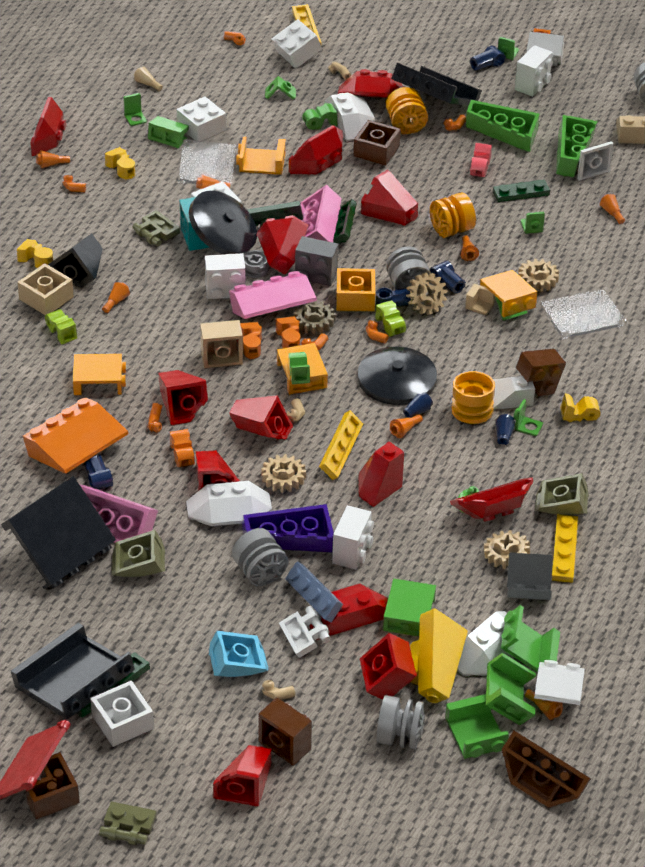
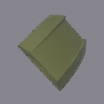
[534,473,589,515]
[111,530,166,577]

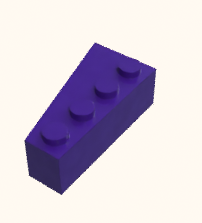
[242,504,334,553]

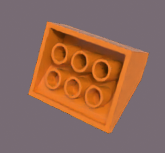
[23,397,129,474]

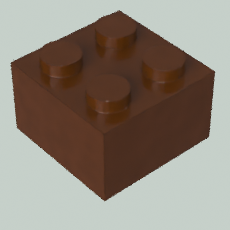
[353,120,401,166]
[258,697,312,766]

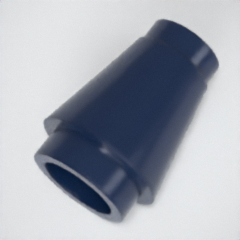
[403,392,433,418]
[495,414,515,445]

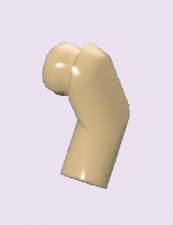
[328,62,351,80]
[287,398,305,422]
[262,680,295,700]

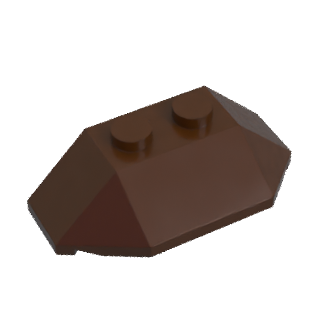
[502,730,591,808]

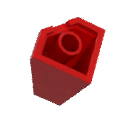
[361,170,418,225]
[257,216,309,275]
[158,370,208,425]
[229,395,293,440]
[358,441,404,507]
[196,450,240,491]
[213,745,272,807]

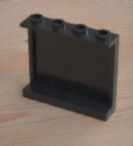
[391,63,482,106]
[0,476,116,589]
[11,623,135,720]

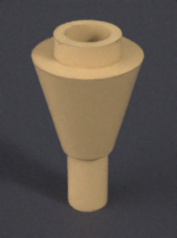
[134,67,163,91]

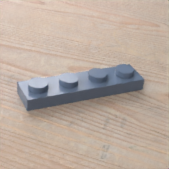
[285,561,343,622]

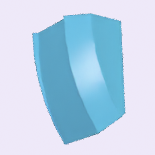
[209,631,269,677]

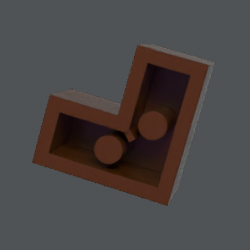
[516,348,566,396]
[26,752,80,819]

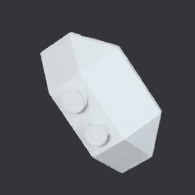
[325,93,375,142]
[186,481,272,526]
[457,611,515,676]

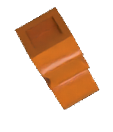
[276,316,300,348]
[240,322,262,359]
[170,429,195,467]

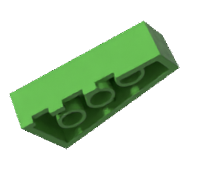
[466,100,540,152]
[556,115,598,177]

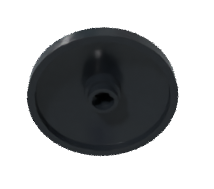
[189,190,257,255]
[358,346,437,405]

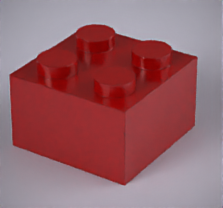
[359,633,417,700]

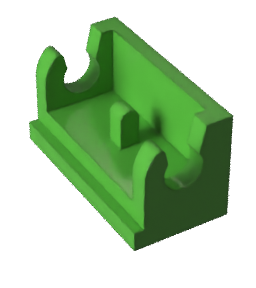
[148,116,189,148]

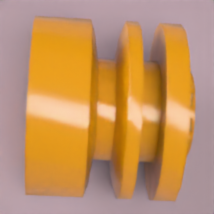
[386,87,428,134]
[429,192,476,238]
[451,371,495,424]

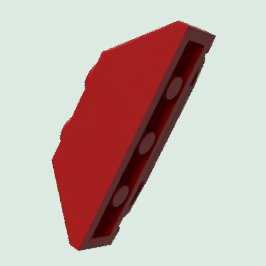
[338,69,404,98]
[30,97,66,156]
[288,125,343,175]
[450,477,534,522]
[309,583,388,640]

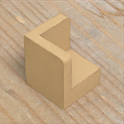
[465,284,495,315]

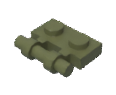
[132,210,180,247]
[99,801,157,845]

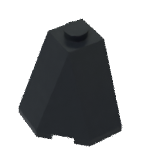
[48,233,103,288]

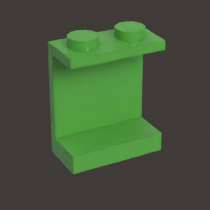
[383,578,436,637]
[501,605,560,673]
[486,653,536,725]
[445,694,509,759]

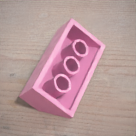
[301,185,342,242]
[229,271,317,319]
[79,484,158,543]

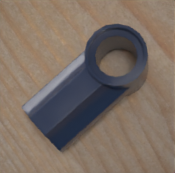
[469,45,506,71]
[429,261,466,294]
[375,288,412,308]
[84,454,113,490]

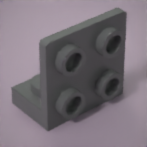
[507,552,552,600]

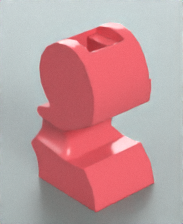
[470,143,492,177]

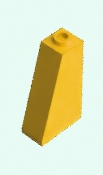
[418,608,468,704]

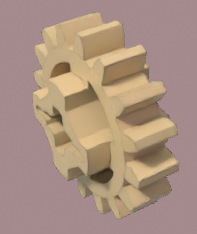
[518,259,559,292]
[406,273,448,315]
[261,454,306,493]
[484,530,530,569]

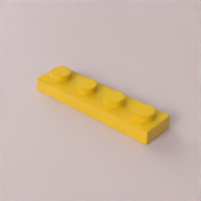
[292,5,321,44]
[319,410,363,480]
[551,514,578,583]

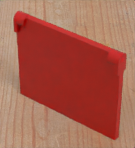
[0,720,71,799]

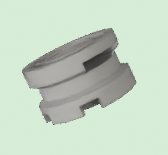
[243,250,269,278]

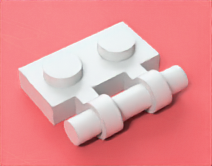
[279,606,331,658]

